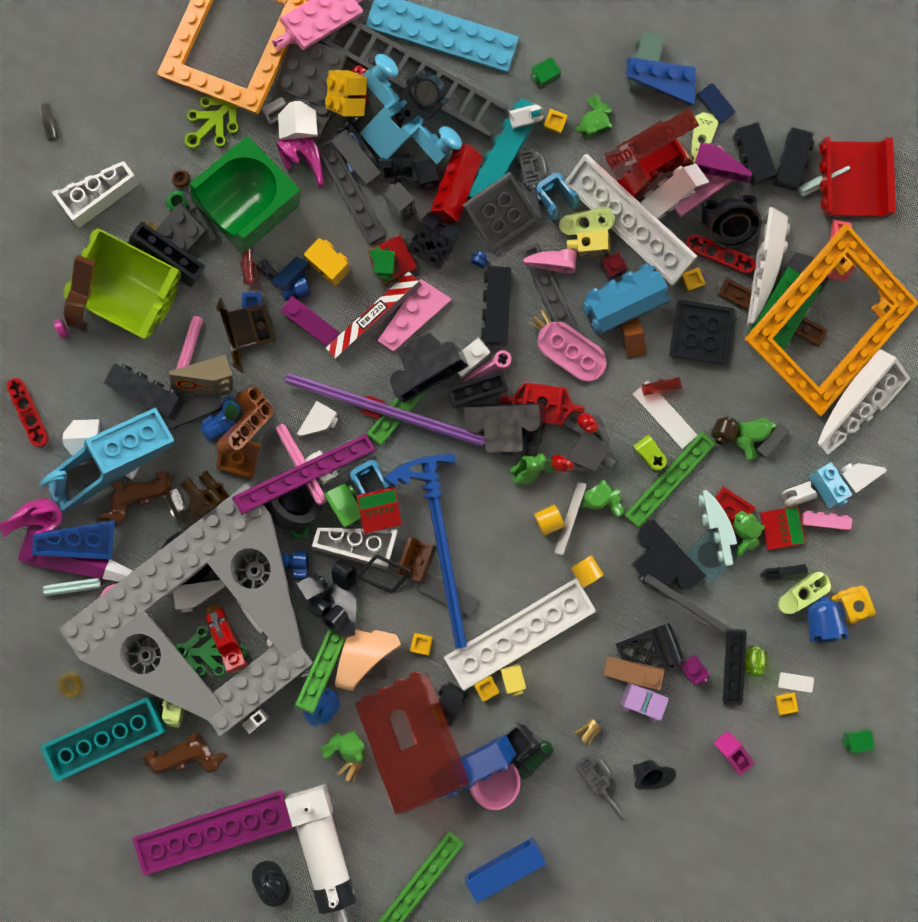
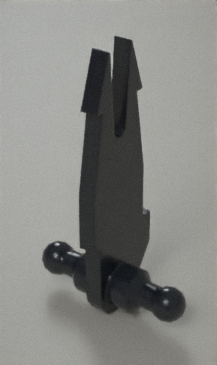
[337,111,380,169]

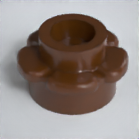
[172,170,190,189]

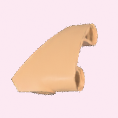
[335,629,401,691]

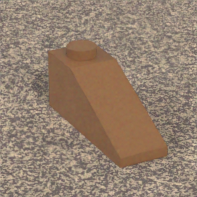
[603,656,665,690]

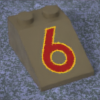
[169,355,233,396]

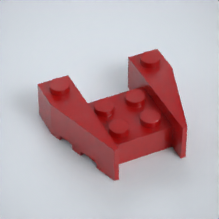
[617,138,694,201]

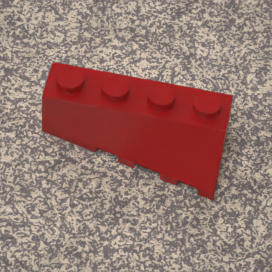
[430,144,483,223]

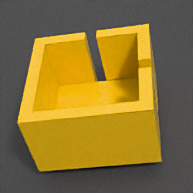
[325,70,367,116]
[304,238,350,287]

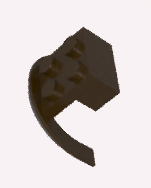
[216,296,276,373]

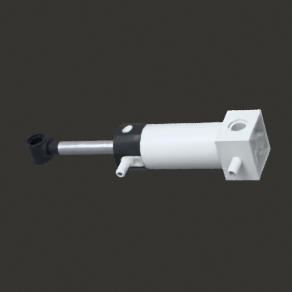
[285,784,357,922]

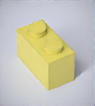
[500,664,526,696]

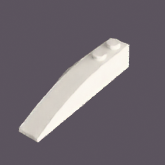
[747,207,790,328]
[818,349,911,454]

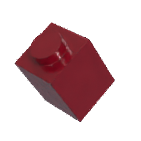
[600,251,628,281]

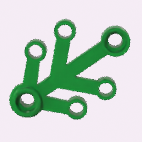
[175,626,249,677]

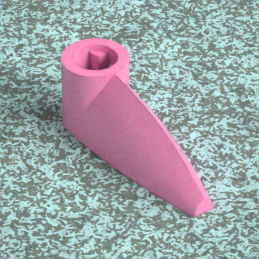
[523,249,577,273]
[461,350,511,383]

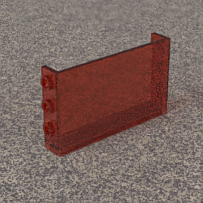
[603,108,699,171]

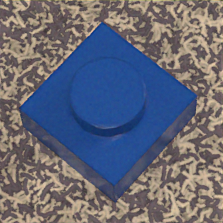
[242,292,261,307]

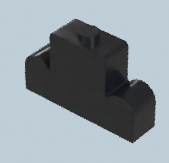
[390,333,469,403]
[464,403,544,456]
[632,519,706,592]

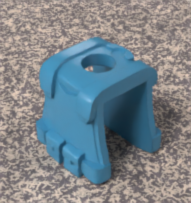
[536,172,580,223]
[350,460,393,494]

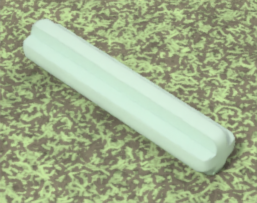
[798,166,850,197]
[43,578,101,596]

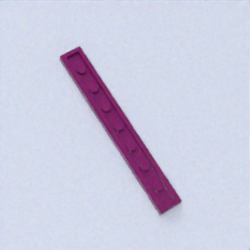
[232,434,375,516]

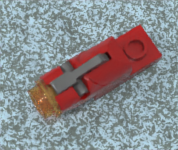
[205,604,247,674]

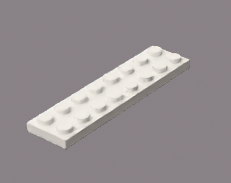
[565,154,697,285]
[444,578,596,691]

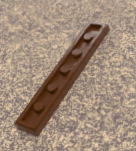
[718,278,828,347]

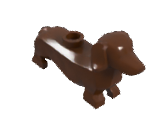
[99,471,174,525]
[142,732,228,775]

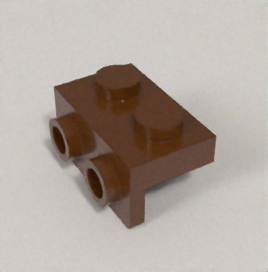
[396,537,437,583]

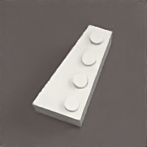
[312,528,398,570]

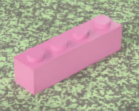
[801,511,852,530]

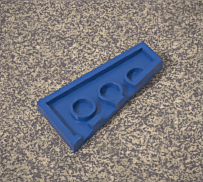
[626,57,696,106]
[32,521,115,559]

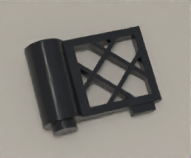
[616,622,684,668]

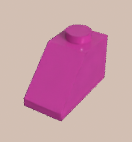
[714,731,755,776]

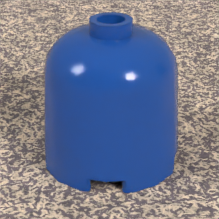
[807,597,849,643]

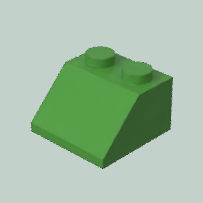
[324,483,361,529]

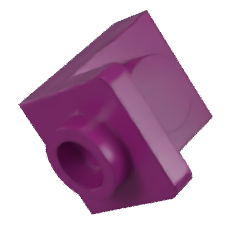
[679,654,710,686]

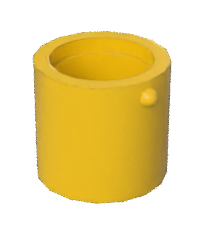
[534,504,565,536]
[571,555,604,588]

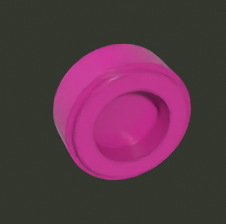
[54,319,69,339]

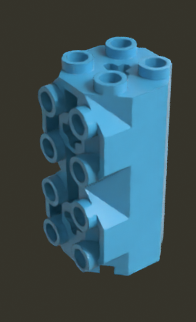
[582,263,671,335]

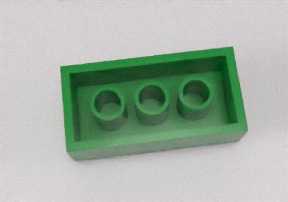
[746,267,822,350]

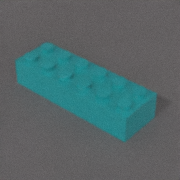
[40,695,168,782]

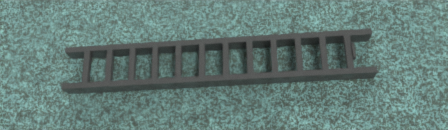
[278,14,508,140]

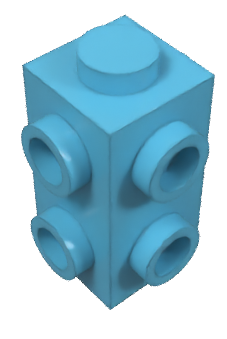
[808,462,852,509]

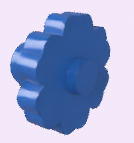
[303,689,341,727]

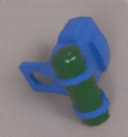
[201,396,240,441]

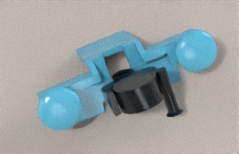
[360,54,462,165]

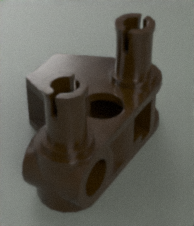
[179,470,230,522]

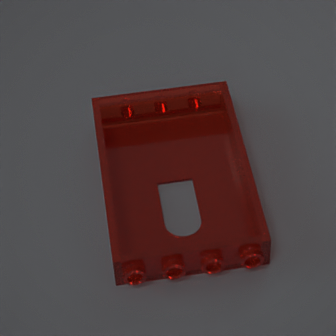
[355,671,470,815]

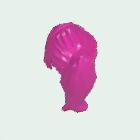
[277,137,324,188]
[0,498,62,538]

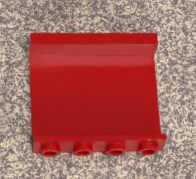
[819,137,896,217]

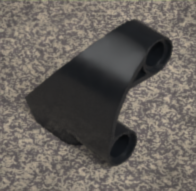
[308,560,357,638]

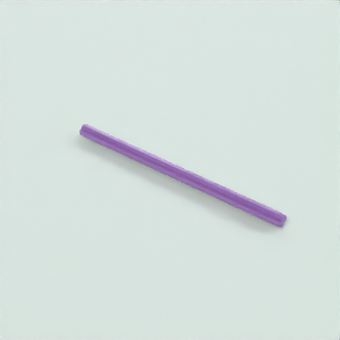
[285,373,485,447]

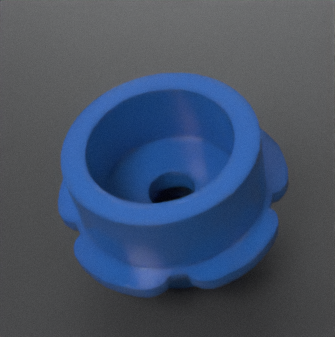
[471,251,489,268]

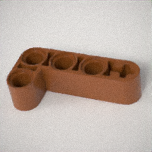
[217,386,273,455]

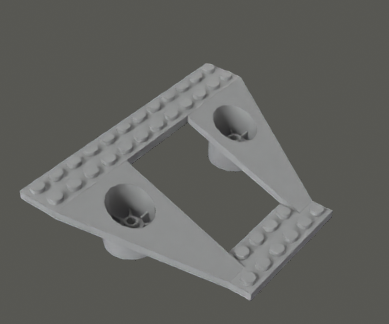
[59,483,314,737]

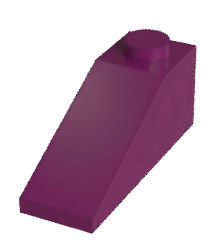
[695,143,752,183]
[280,296,340,346]

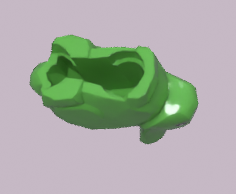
[575,94,613,139]
[735,417,776,461]
[510,454,553,485]
[580,479,624,517]
[733,511,765,557]
[320,730,367,763]

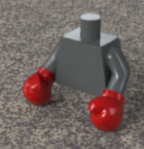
[551,413,615,473]

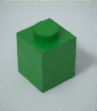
[530,56,561,89]
[373,250,396,280]
[842,728,875,753]

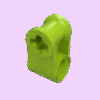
[633,434,667,471]

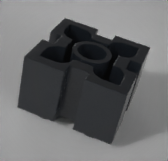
[407,212,461,269]

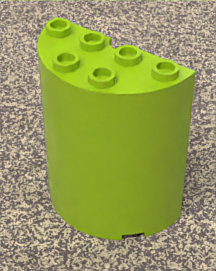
[63,228,181,339]

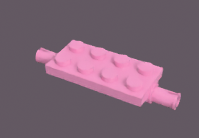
[272,0,363,51]

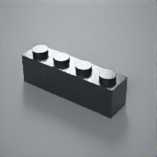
[128,221,205,288]
[481,266,511,346]
[104,363,185,420]

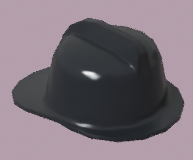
[633,760,677,790]
[252,860,290,907]

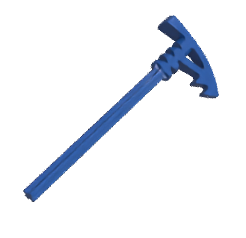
[384,454,467,649]

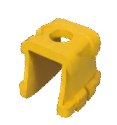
[830,585,876,625]

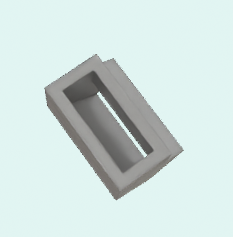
[261,97,287,124]

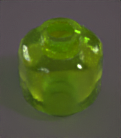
[745,646,769,675]

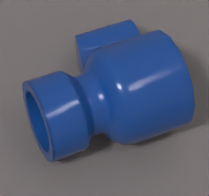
[282,274,312,301]
[281,551,309,580]

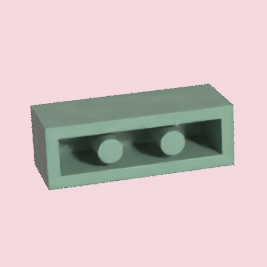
[627,30,665,95]

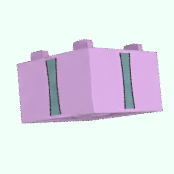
[620,682,669,722]

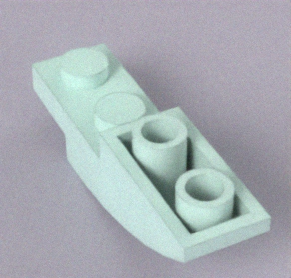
[698,490,737,566]

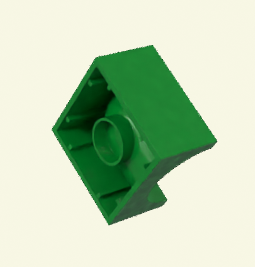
[190,135,300,254]

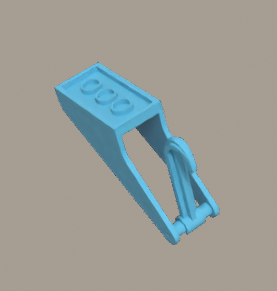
[40,408,174,514]

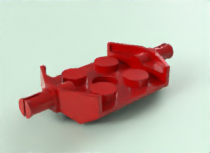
[501,382,585,427]

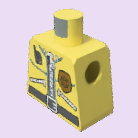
[567,230,611,257]

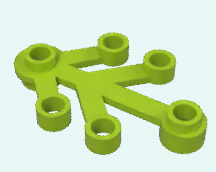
[185,96,239,149]

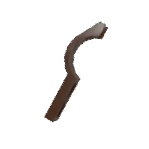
[64,255,96,333]

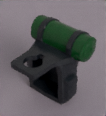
[505,722,554,779]

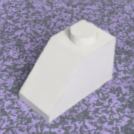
[297,401,338,437]
[839,463,887,494]

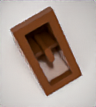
[620,317,646,358]

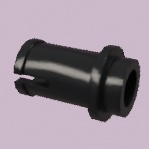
[256,259,279,283]

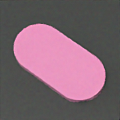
[537,322,607,381]

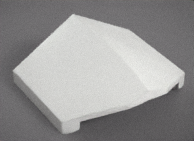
[278,101,318,140]
[63,419,100,458]

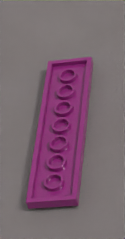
[132,789,293,876]

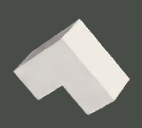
[242,708,270,734]

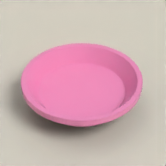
[470,763,520,810]

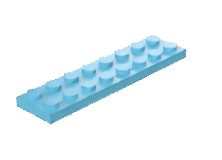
[365,0,519,74]

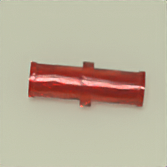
[240,246,255,285]
[641,377,682,396]

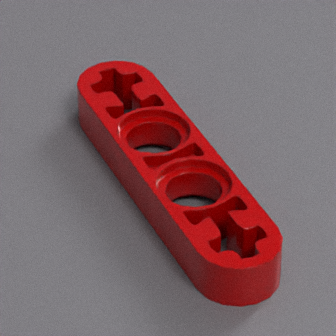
[685,234,756,275]
[6,378,49,447]

